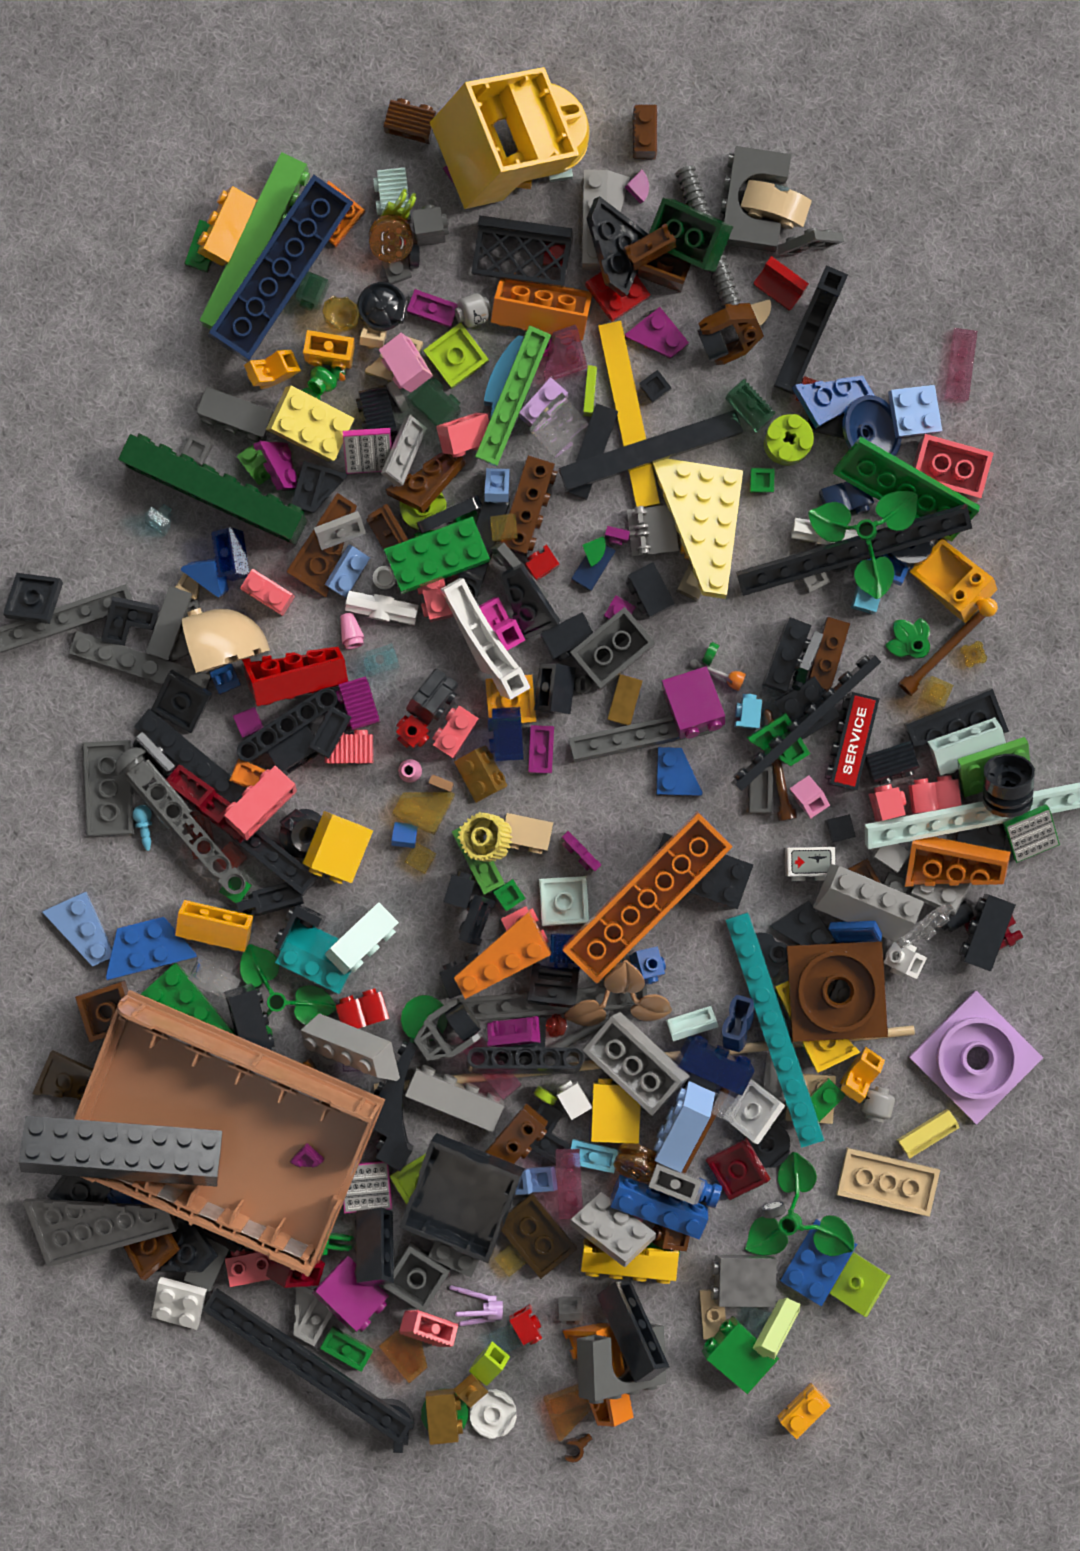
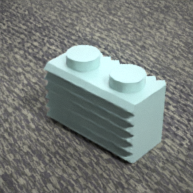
[373,167,411,220]

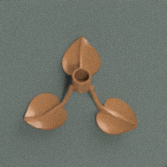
[564,960,672,1026]

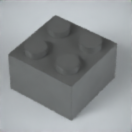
[384,1241,450,1312]

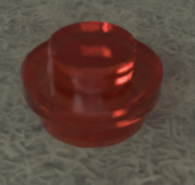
[546,1014,567,1038]

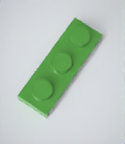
[452,828,505,894]

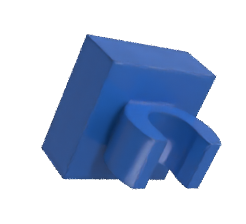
[210,663,241,695]

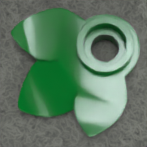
[886,618,930,659]

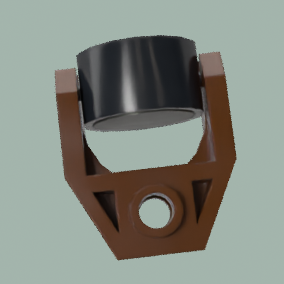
[697,303,764,365]

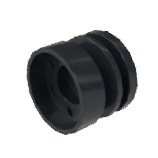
[983,754,1035,818]

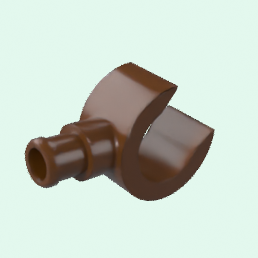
[565,1433,593,1463]

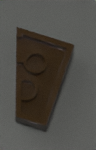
[32,1050,93,1100]

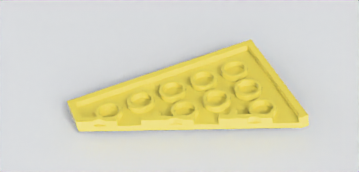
[652,459,743,599]

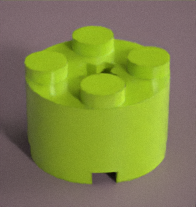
[764,414,814,466]

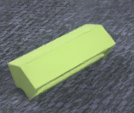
[753,1298,800,1360]

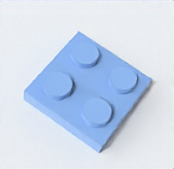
[888,385,942,438]

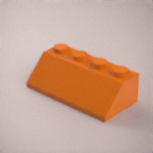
[491,279,592,341]

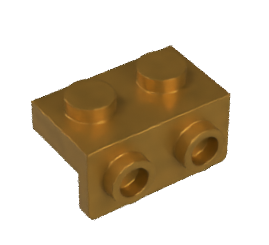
[454,745,507,803]

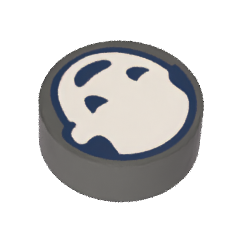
[761,1201,786,1218]

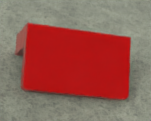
[753,256,809,311]

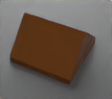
[637,253,691,293]

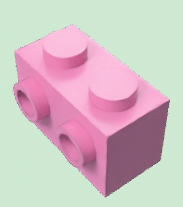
[379,333,433,393]

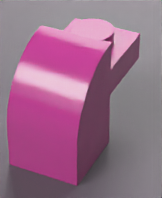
[478,596,525,651]

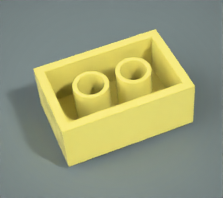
[266,386,354,461]

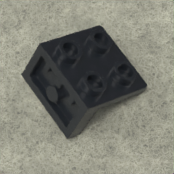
[274,904,326,951]

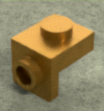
[453,1374,488,1408]

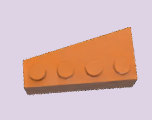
[454,910,552,999]

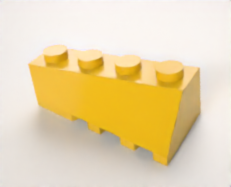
[581,1239,679,1284]

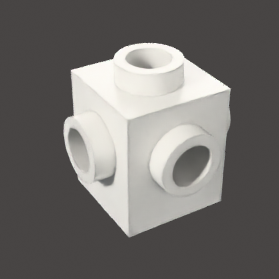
[884,942,927,979]

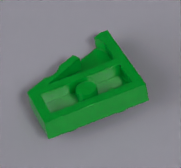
[747,713,811,766]

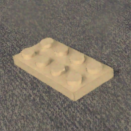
[836,1147,940,1217]

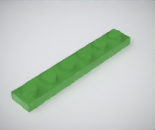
[475,325,551,467]

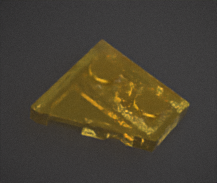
[392,792,455,835]

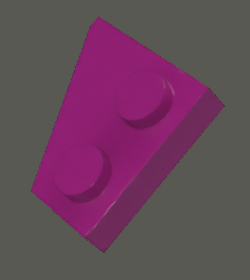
[625,307,689,359]
[253,441,297,491]
[561,831,602,871]

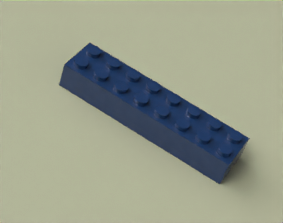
[208,174,353,362]

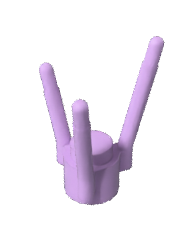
[449,1285,503,1326]

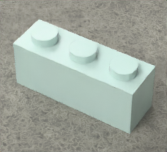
[928,718,1006,775]
[325,903,399,975]

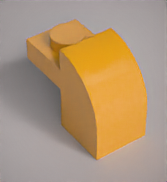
[244,350,301,389]
[840,1046,885,1103]

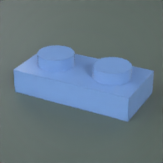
[485,468,510,503]
[325,545,370,598]

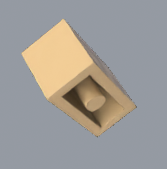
[505,813,553,854]

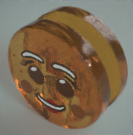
[369,215,413,263]
[613,1143,660,1182]

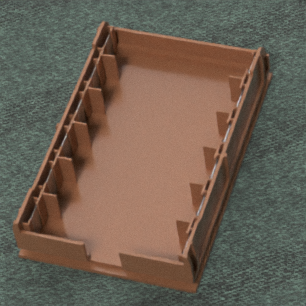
[74,990,385,1276]

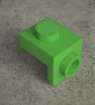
[236,443,271,485]

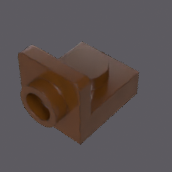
[652,1224,690,1252]

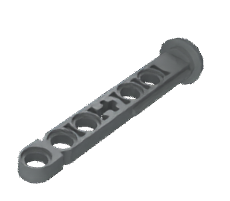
[115,747,246,894]

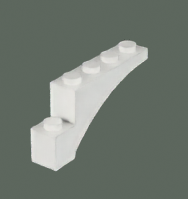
[441,578,530,700]

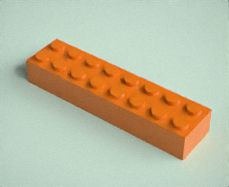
[563,811,733,984]

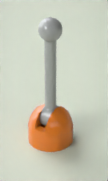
[690,659,746,691]

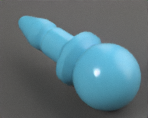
[133,805,152,851]

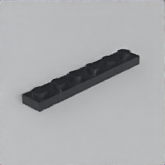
[134,709,247,803]

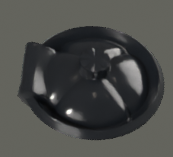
[357,282,408,331]
[280,808,322,858]

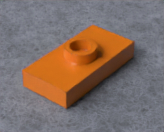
[229,759,266,788]

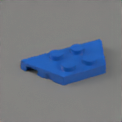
[106,917,197,980]

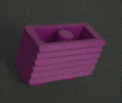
[336,676,381,730]

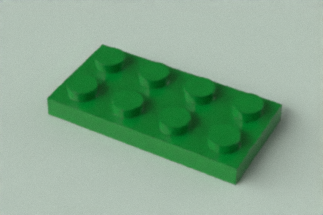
[384,516,490,594]
[140,963,235,1034]

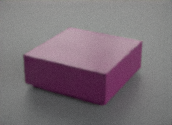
[233,707,264,738]

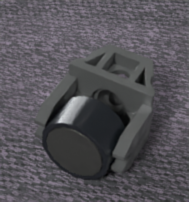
[414,998,482,1061]

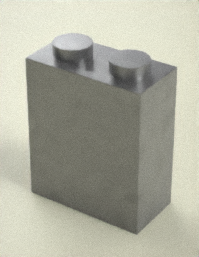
[711,1255,777,1307]

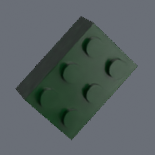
[648,197,734,271]

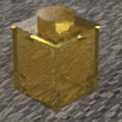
[918,676,954,709]

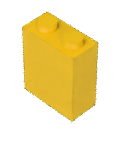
[303,811,373,884]
[591,1078,641,1144]

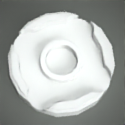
[469,1389,517,1439]

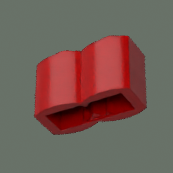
[335,988,390,1029]

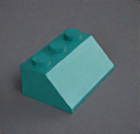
[275,919,352,994]

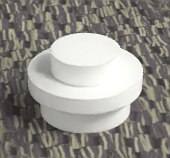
[373,566,396,590]

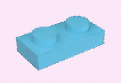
[568,1139,619,1173]

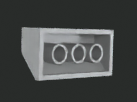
[813,864,924,943]
[583,1012,690,1116]

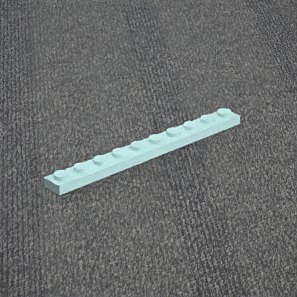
[865,783,1080,849]

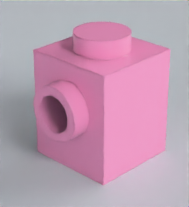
[790,775,830,819]

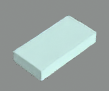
[666,1006,718,1041]

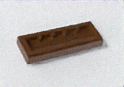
[809,617,850,690]

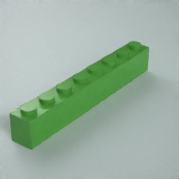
[199,152,310,329]

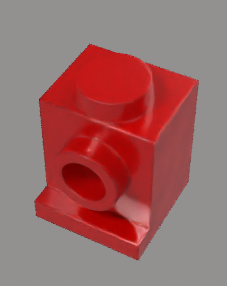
[525,544,560,581]
[509,1304,542,1345]

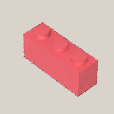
[224,766,297,841]

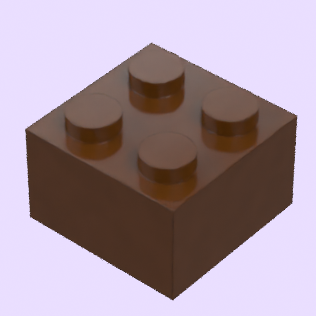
[75,980,128,1042]

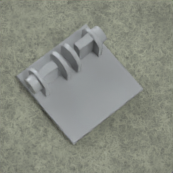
[627,505,679,556]

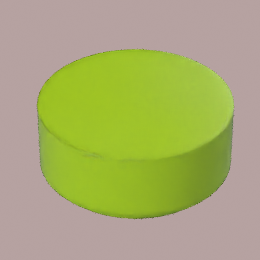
[534,1086,558,1105]

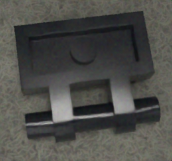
[792,631,824,691]

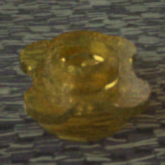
[960,641,987,667]

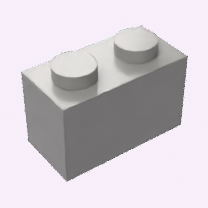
[649,1164,706,1205]

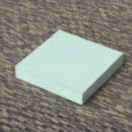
[539,876,589,926]

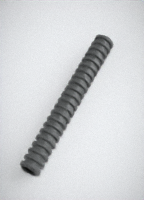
[675,165,741,309]

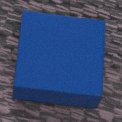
[391,822,418,848]

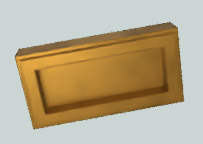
[607,674,643,725]

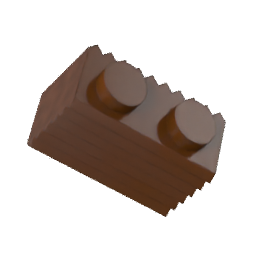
[383,98,436,144]
[632,105,657,160]

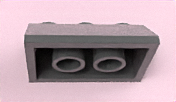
[570,607,655,691]

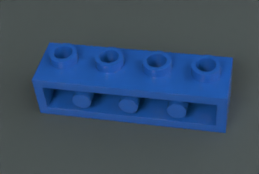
[610,1174,708,1240]

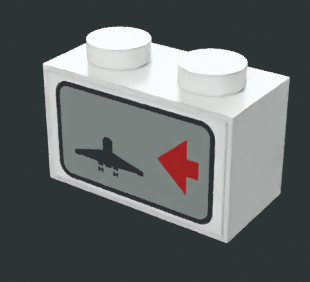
[785,847,835,881]

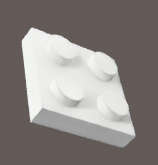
[723,1078,785,1144]
[151,1277,207,1330]

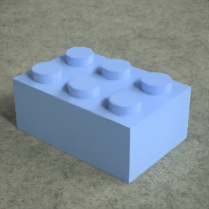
[653,1081,715,1173]

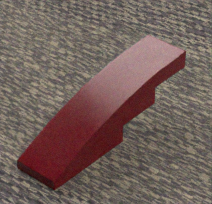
[166,764,244,843]

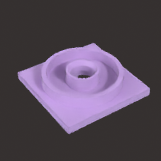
[909,990,1043,1125]

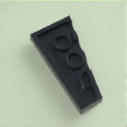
[904,688,1009,746]

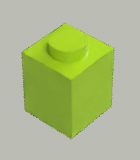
[469,1341,510,1386]

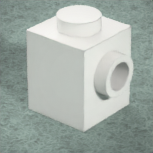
[557,1080,592,1120]

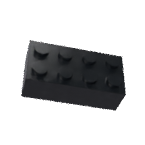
[655,832,754,909]

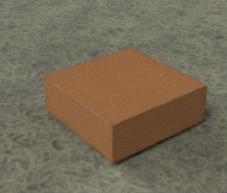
[429,775,454,792]

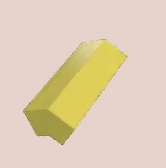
[897,1109,960,1159]

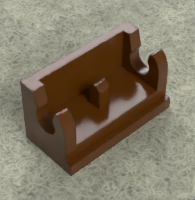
[623,224,676,270]
[366,504,408,549]

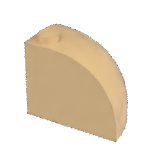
[182,608,270,673]

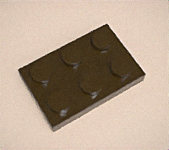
[502,1192,577,1279]

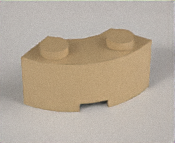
[740,180,812,229]

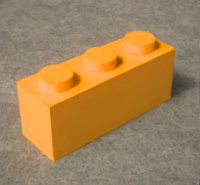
[197,186,257,266]
[175,900,253,952]

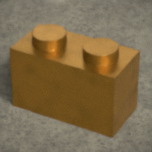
[425,1388,463,1445]

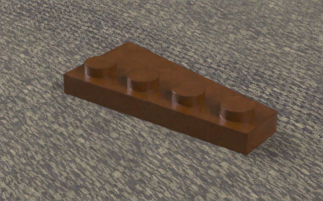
[286,493,357,598]

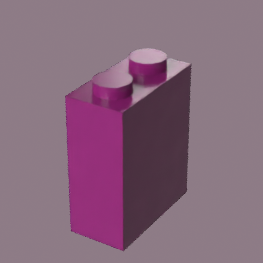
[662,666,725,739]
[312,1256,389,1333]

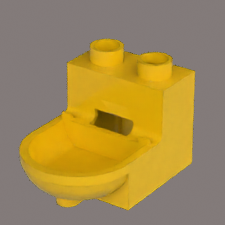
[430,67,589,209]

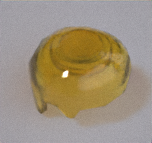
[322,295,359,332]

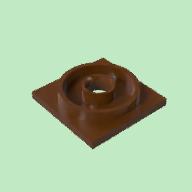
[786,942,888,1042]

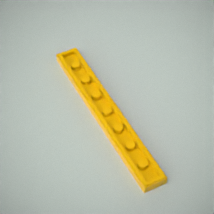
[598,321,660,508]

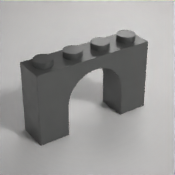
[720,146,792,252]
[577,1323,666,1404]

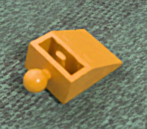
[910,538,998,623]

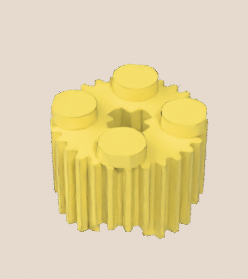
[458,812,512,862]

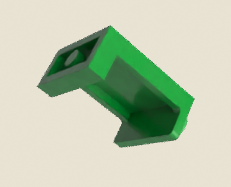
[702,1316,779,1395]

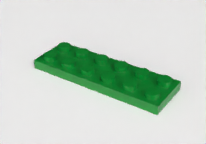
[833,436,980,542]

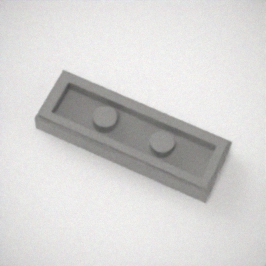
[381,415,427,487]

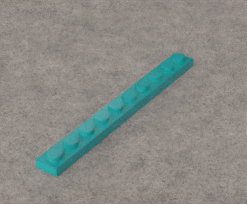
[726,912,825,1148]

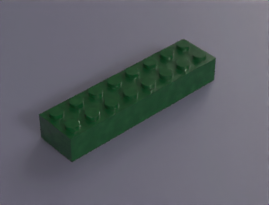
[118,433,308,546]

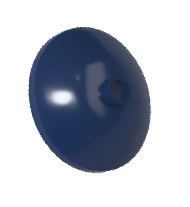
[843,395,902,456]

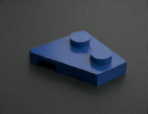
[656,747,702,796]

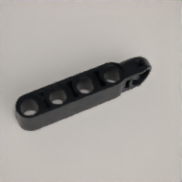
[458,498,511,601]

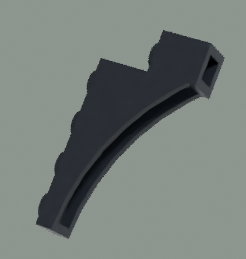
[774,265,848,395]
[373,1037,418,1171]

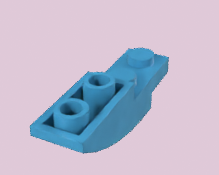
[484,335,523,419]

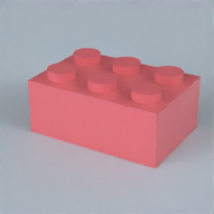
[913,434,994,503]

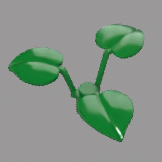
[808,491,918,599]
[233,944,336,1035]
[745,1152,854,1256]

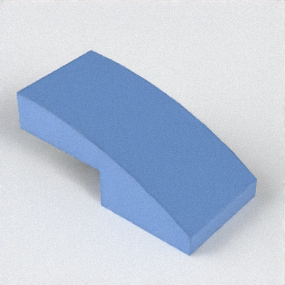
[515,1166,558,1195]

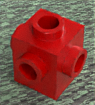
[396,714,430,749]

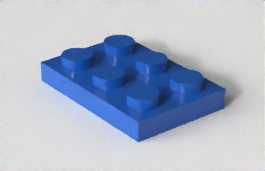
[780,1219,858,1307]

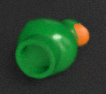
[307,366,346,395]

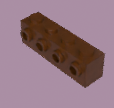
[500,455,558,556]
[485,1104,548,1165]

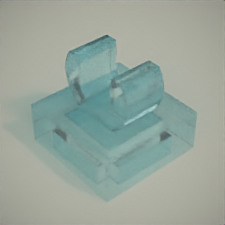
[145,504,172,536]

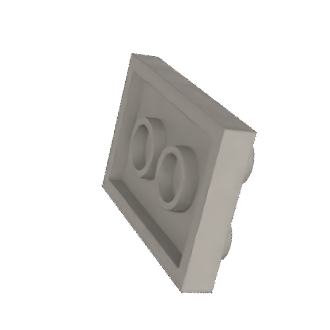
[570,1192,656,1267]

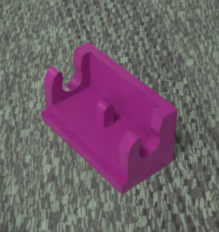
[487,1016,540,1047]

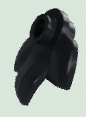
[756,932,787,978]

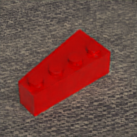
[242,647,349,707]

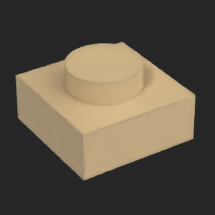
[360,324,387,348]

